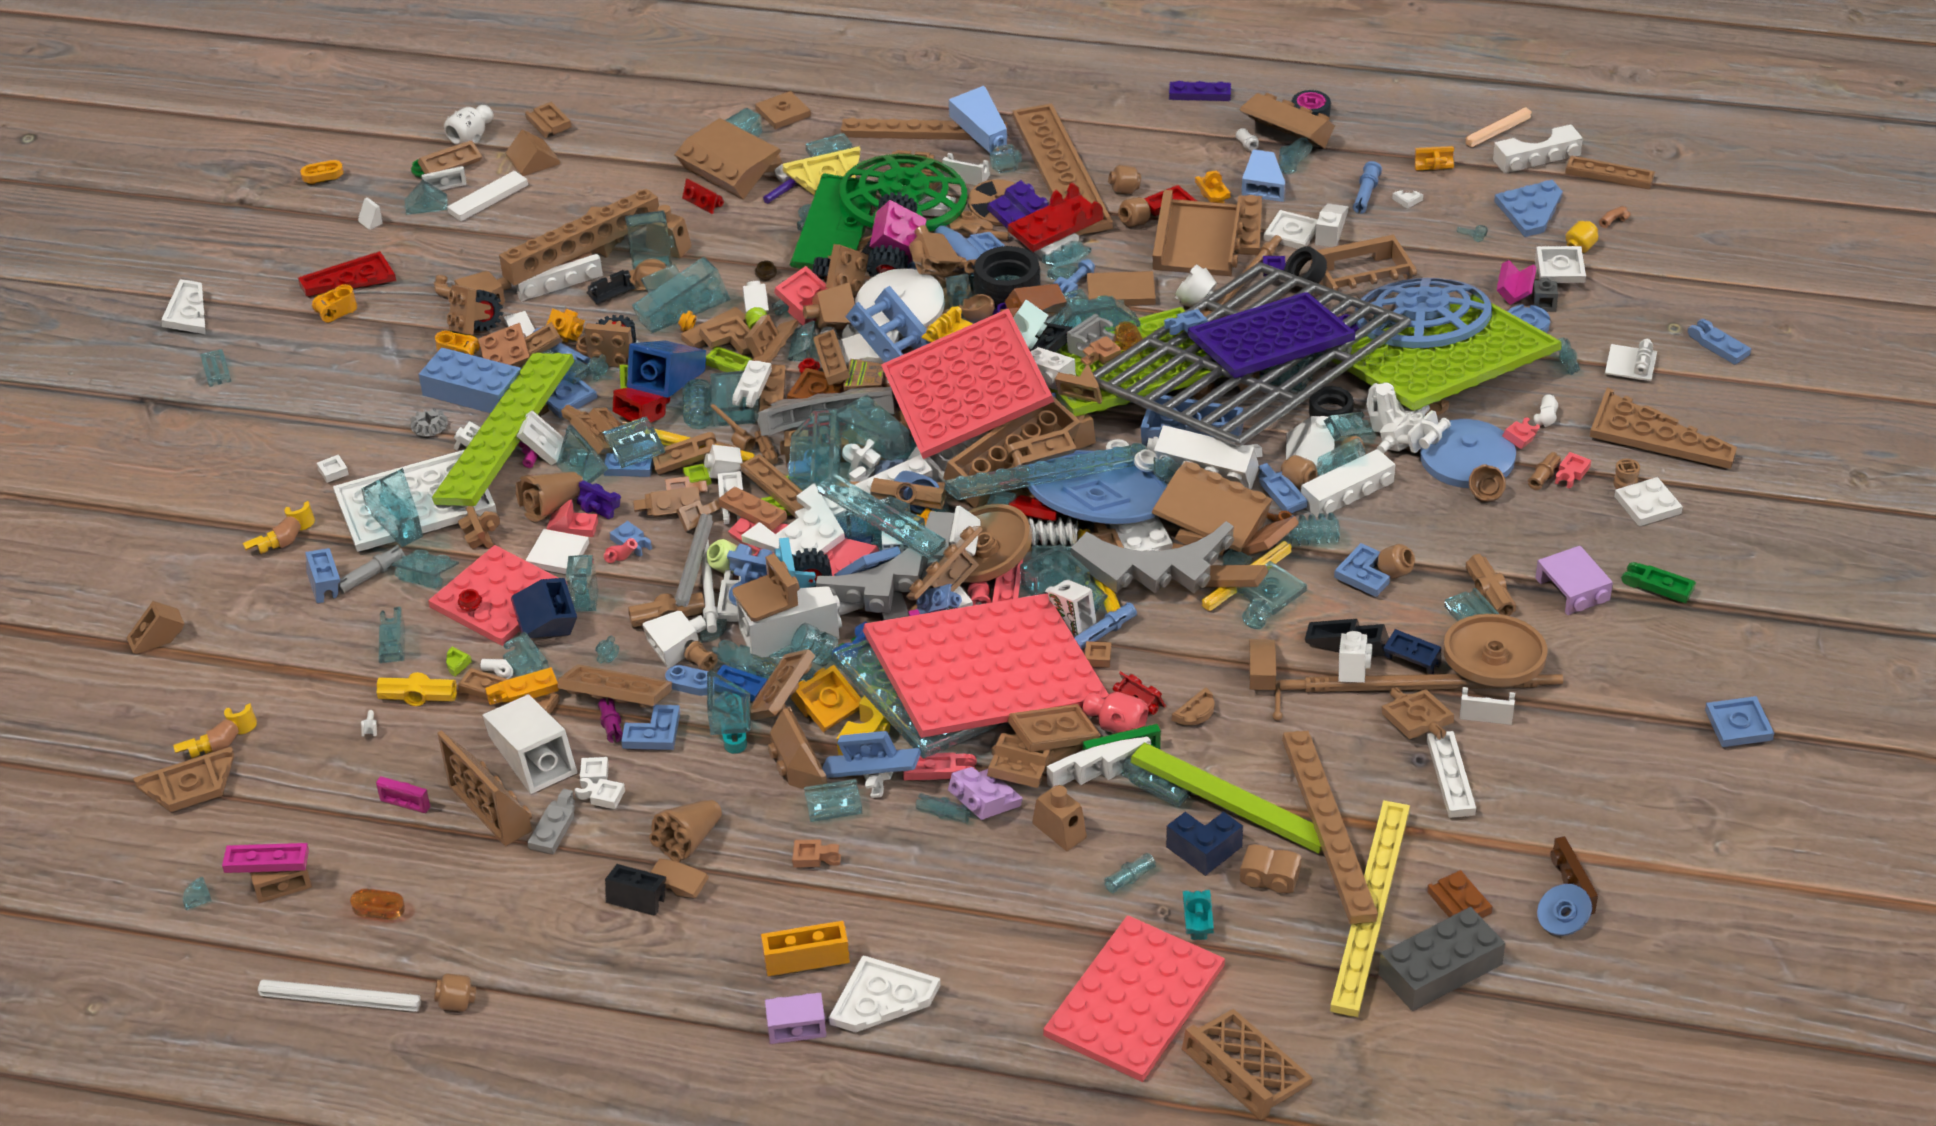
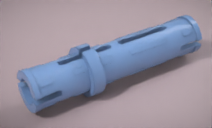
[1074,602,1137,650]

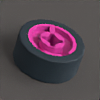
[1291,90,1331,117]

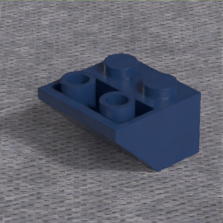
[511,578,577,639]

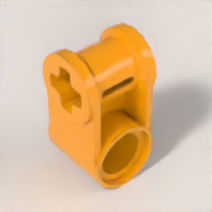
[312,285,357,323]
[435,331,480,355]

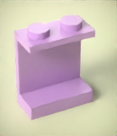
[1535,546,1613,615]

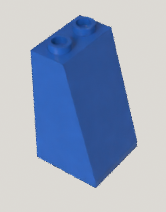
[627,340,706,398]

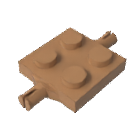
[1382,687,1454,740]

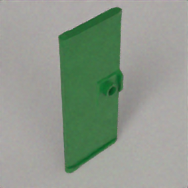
[790,173,878,270]

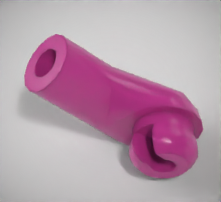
[518,440,539,468]

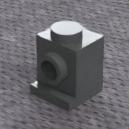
[1532,278,1558,312]

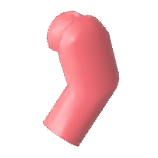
[603,538,638,563]

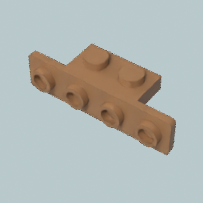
[744,314,799,363]
[906,526,983,600]

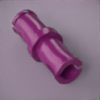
[598,698,623,743]

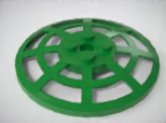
[839,154,967,232]

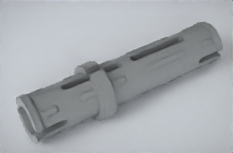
[338,545,405,594]

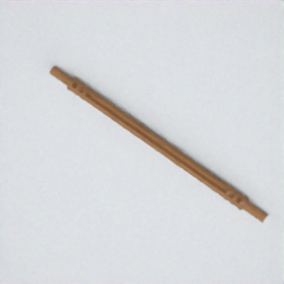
[1279,674,1563,692]

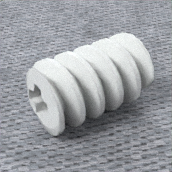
[1029,517,1078,548]

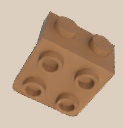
[732,553,800,622]

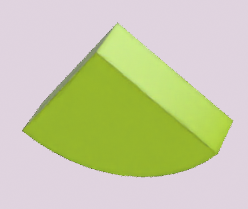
[446,646,472,677]

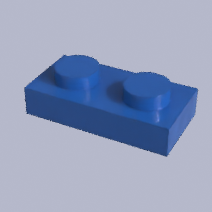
[711,664,768,702]

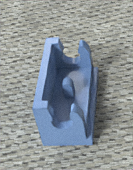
[305,548,340,603]

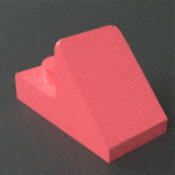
[547,499,598,537]

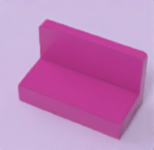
[1496,260,1536,305]

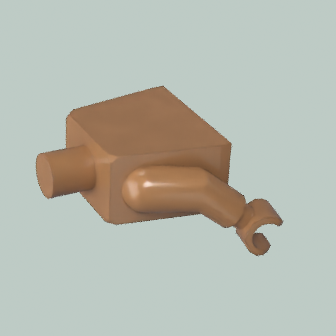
[909,225,977,276]

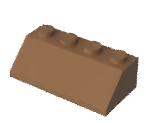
[1239,93,1335,149]

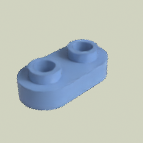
[665,665,714,696]

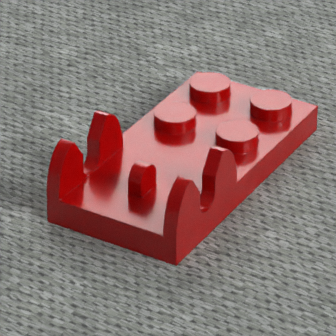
[1008,183,1103,252]

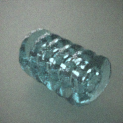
[682,379,713,429]
[1288,512,1340,546]

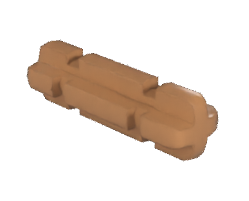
[754,431,778,465]

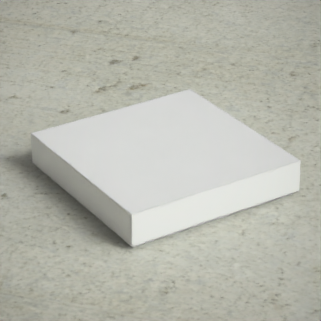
[1264,210,1318,249]
[525,529,589,575]

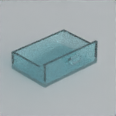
[625,210,674,269]

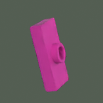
[376,776,431,813]

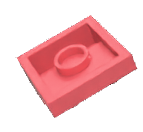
[774,266,827,326]

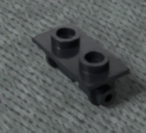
[586,270,635,304]

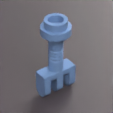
[1053,259,1095,298]

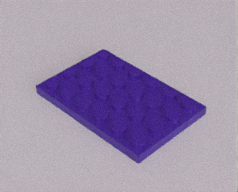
[1188,292,1355,378]

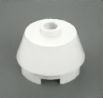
[1175,265,1217,307]

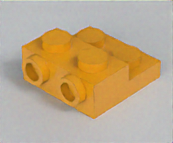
[791,665,862,732]

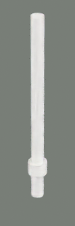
[701,540,719,633]

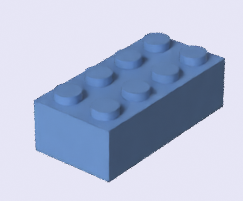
[418,347,521,413]

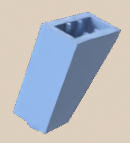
[1242,149,1285,202]

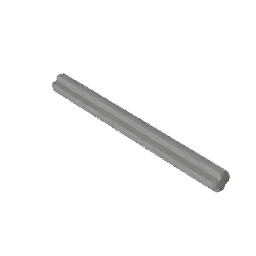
[675,513,713,607]

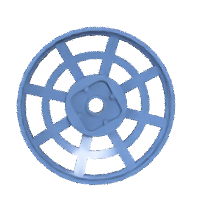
[1355,278,1492,348]

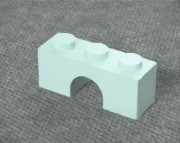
[1013,300,1048,350]

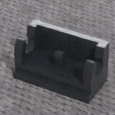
[605,864,666,916]

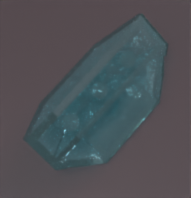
[1051,296,1141,332]
[788,408,841,495]

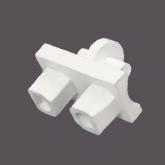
[842,438,881,479]

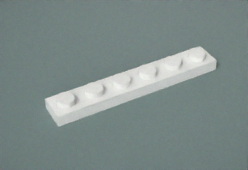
[795,454,933,520]

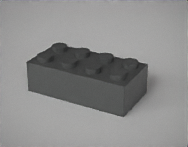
[1378,907,1506,1012]

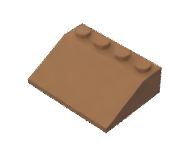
[674,118,781,200]
[1152,461,1273,552]
[437,730,532,846]

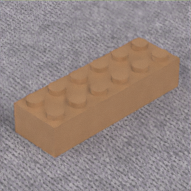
[943,396,1081,508]

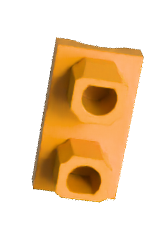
[1415,146,1454,170]
[1195,170,1231,203]

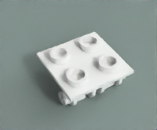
[1605,339,1657,381]

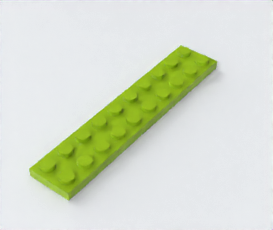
[431,353,574,506]

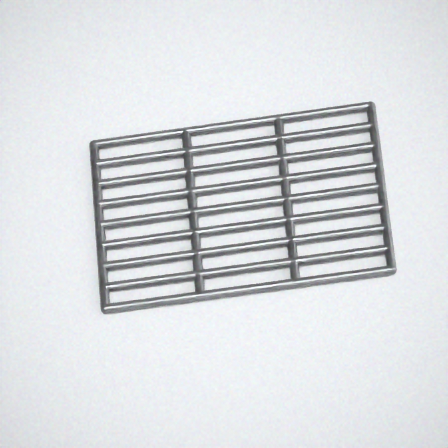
[1093,262,1411,447]

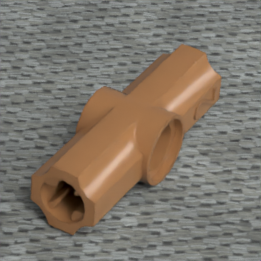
[870,478,946,510]
[1465,554,1516,616]
[628,592,705,628]

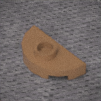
[1172,687,1215,725]

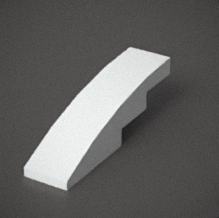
[1047,737,1151,788]

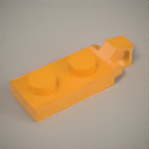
[485,667,559,705]

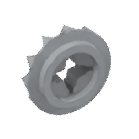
[410,408,448,436]

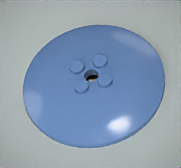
[1026,450,1167,524]

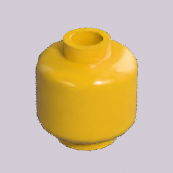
[1565,221,1599,253]

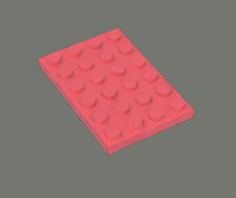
[1043,915,1225,1082]

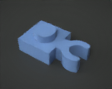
[1164,309,1208,335]
[610,521,652,557]

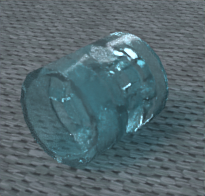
[790,623,838,667]

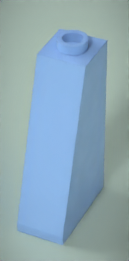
[949,86,1007,153]

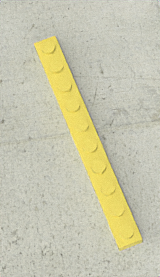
[1330,800,1410,1017]

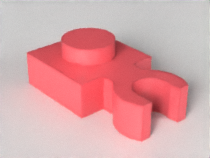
[1502,417,1540,449]
[1555,452,1591,489]

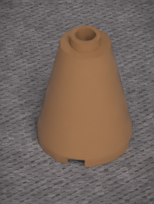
[516,472,583,522]

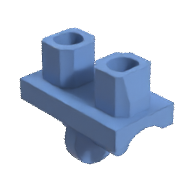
[727,544,773,584]

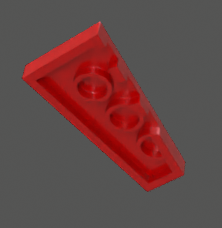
[298,251,396,296]

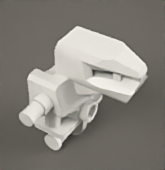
[1366,383,1451,454]

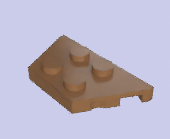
[133,746,234,812]

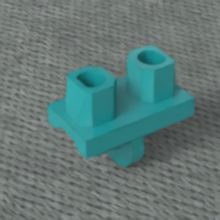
[1183,890,1214,940]

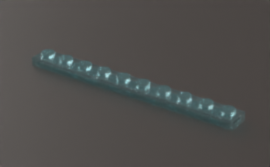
[944,443,1147,500]

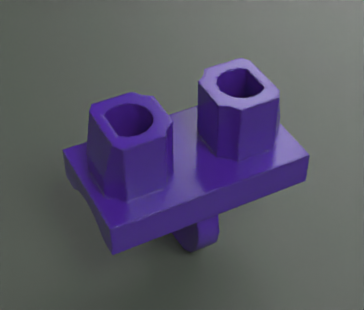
[577,480,621,519]

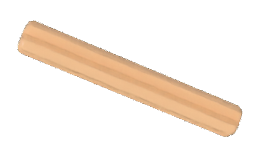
[1465,107,1532,148]

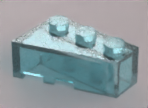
[829,395,910,461]
[361,468,423,547]

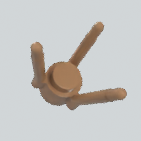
[711,404,756,452]

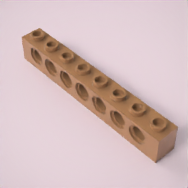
[499,189,659,286]

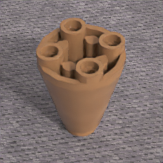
[649,800,722,862]

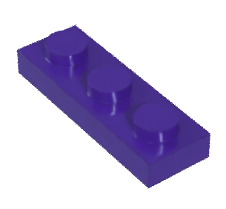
[1169,81,1231,101]

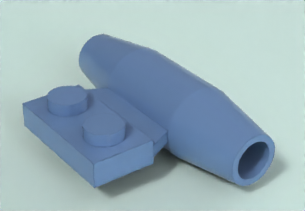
[934,226,1005,276]

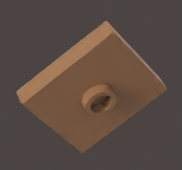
[755,91,811,129]

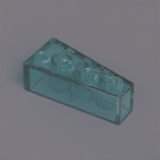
[632,257,731,333]

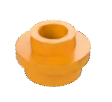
[678,310,697,332]

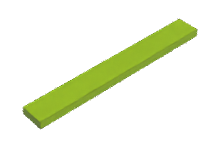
[1130,742,1322,853]

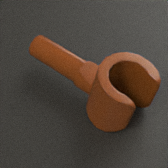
[1267,511,1292,522]

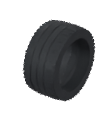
[974,246,1041,309]

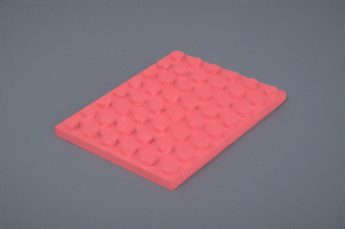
[863,593,1109,738]

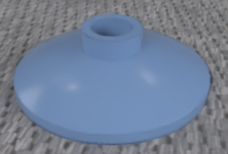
[1537,884,1592,936]

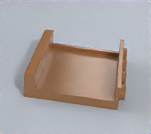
[1153,190,1245,276]

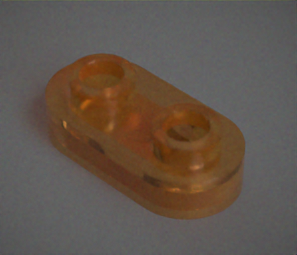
[1115,321,1142,351]
[350,888,405,920]

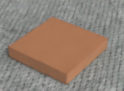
[1236,516,1299,558]

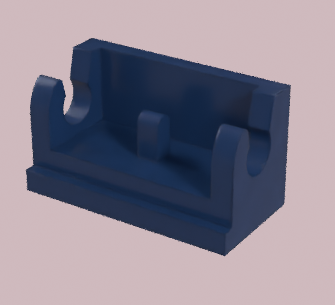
[1384,629,1442,674]

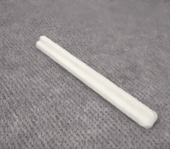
[258,979,421,1012]

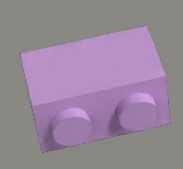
[765,993,826,1044]

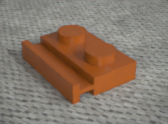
[1427,870,1493,918]

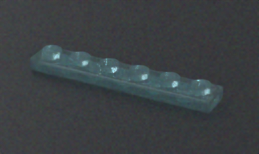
[818,473,946,559]

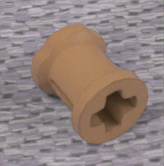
[684,641,718,672]

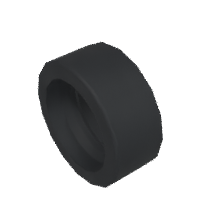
[1284,246,1327,290]
[1309,386,1354,427]

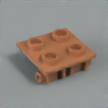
[478,323,530,365]

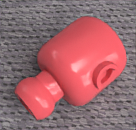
[1083,692,1148,734]

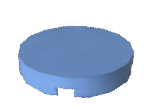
[1507,305,1550,333]

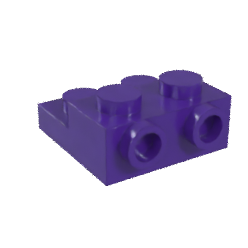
[987,180,1049,229]

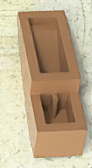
[1249,639,1276,690]

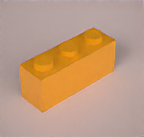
[761,920,850,977]

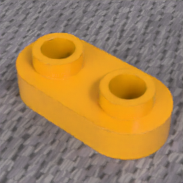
[300,160,344,184]

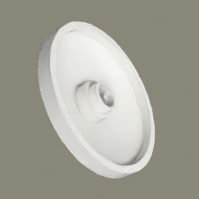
[855,268,945,338]

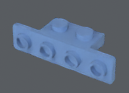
[822,731,921,778]

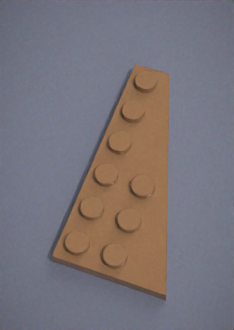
[1590,387,1737,469]

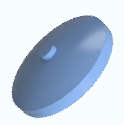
[1420,419,1516,488]

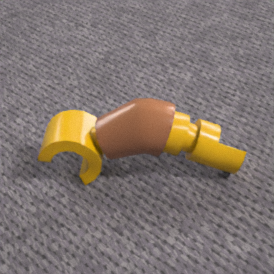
[242,501,315,554]
[173,703,257,758]

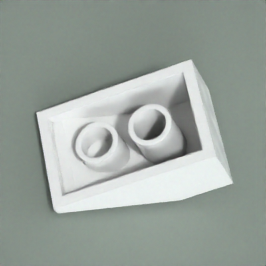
[838,330,899,369]

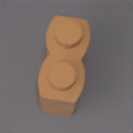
[1240,845,1301,893]

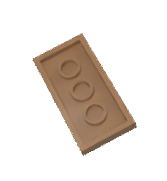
[558,664,672,708]

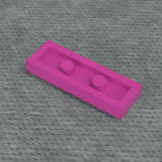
[222,843,309,873]

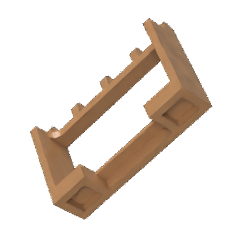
[1310,234,1417,291]

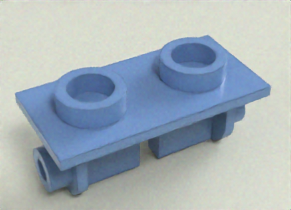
[917,584,962,614]

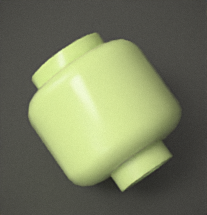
[707,539,737,574]

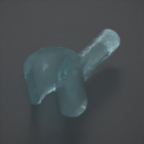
[1456,225,1488,242]

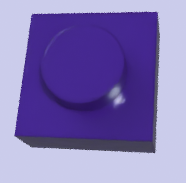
[1263,256,1285,277]

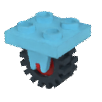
[774,537,832,588]

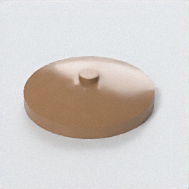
[963,504,1033,583]
[1443,614,1547,686]

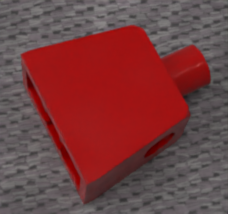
[612,388,670,426]

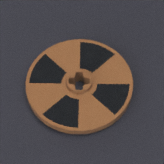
[968,179,1015,226]

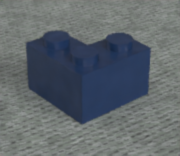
[1166,811,1243,876]

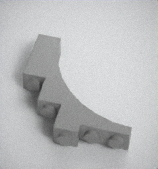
[758,387,901,436]
[816,511,954,613]
[1071,521,1234,593]

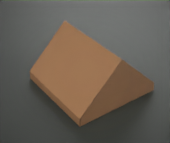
[506,129,560,176]

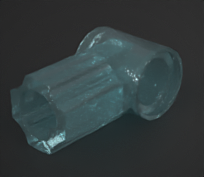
[1278,137,1312,174]

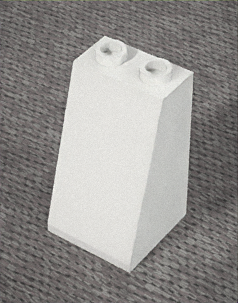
[736,586,842,662]
[483,694,578,794]

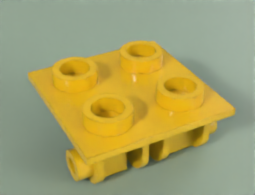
[921,306,973,342]

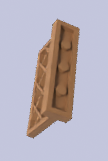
[1182,1009,1313,1120]

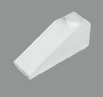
[1315,204,1349,247]

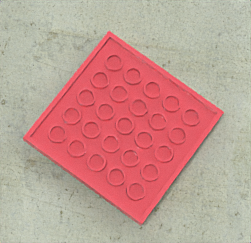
[881,309,1055,459]

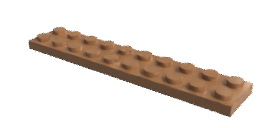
[1012,103,1113,236]

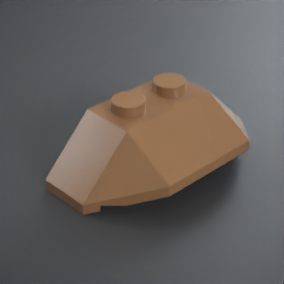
[767,706,828,795]

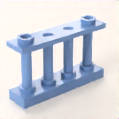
[845,286,931,363]

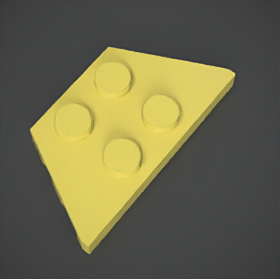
[782,147,860,196]

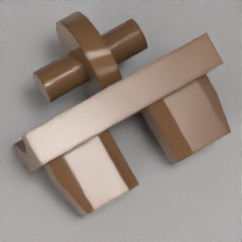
[458,506,500,549]

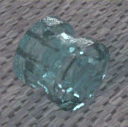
[1242,597,1273,629]

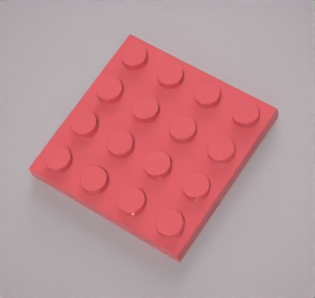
[428,545,568,646]

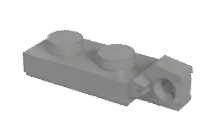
[527,789,575,854]

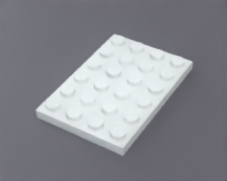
[333,450,497,552]

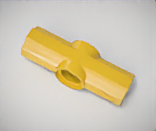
[376,672,457,706]

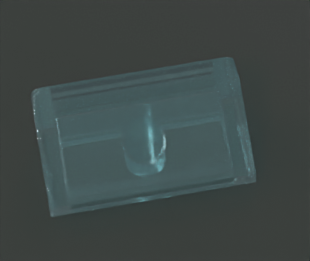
[788,321,816,361]
[1317,438,1366,476]

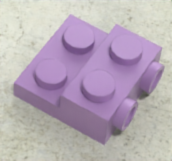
[948,767,1023,820]

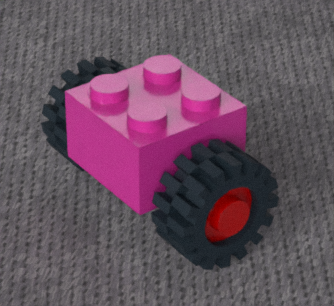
[867,192,927,277]

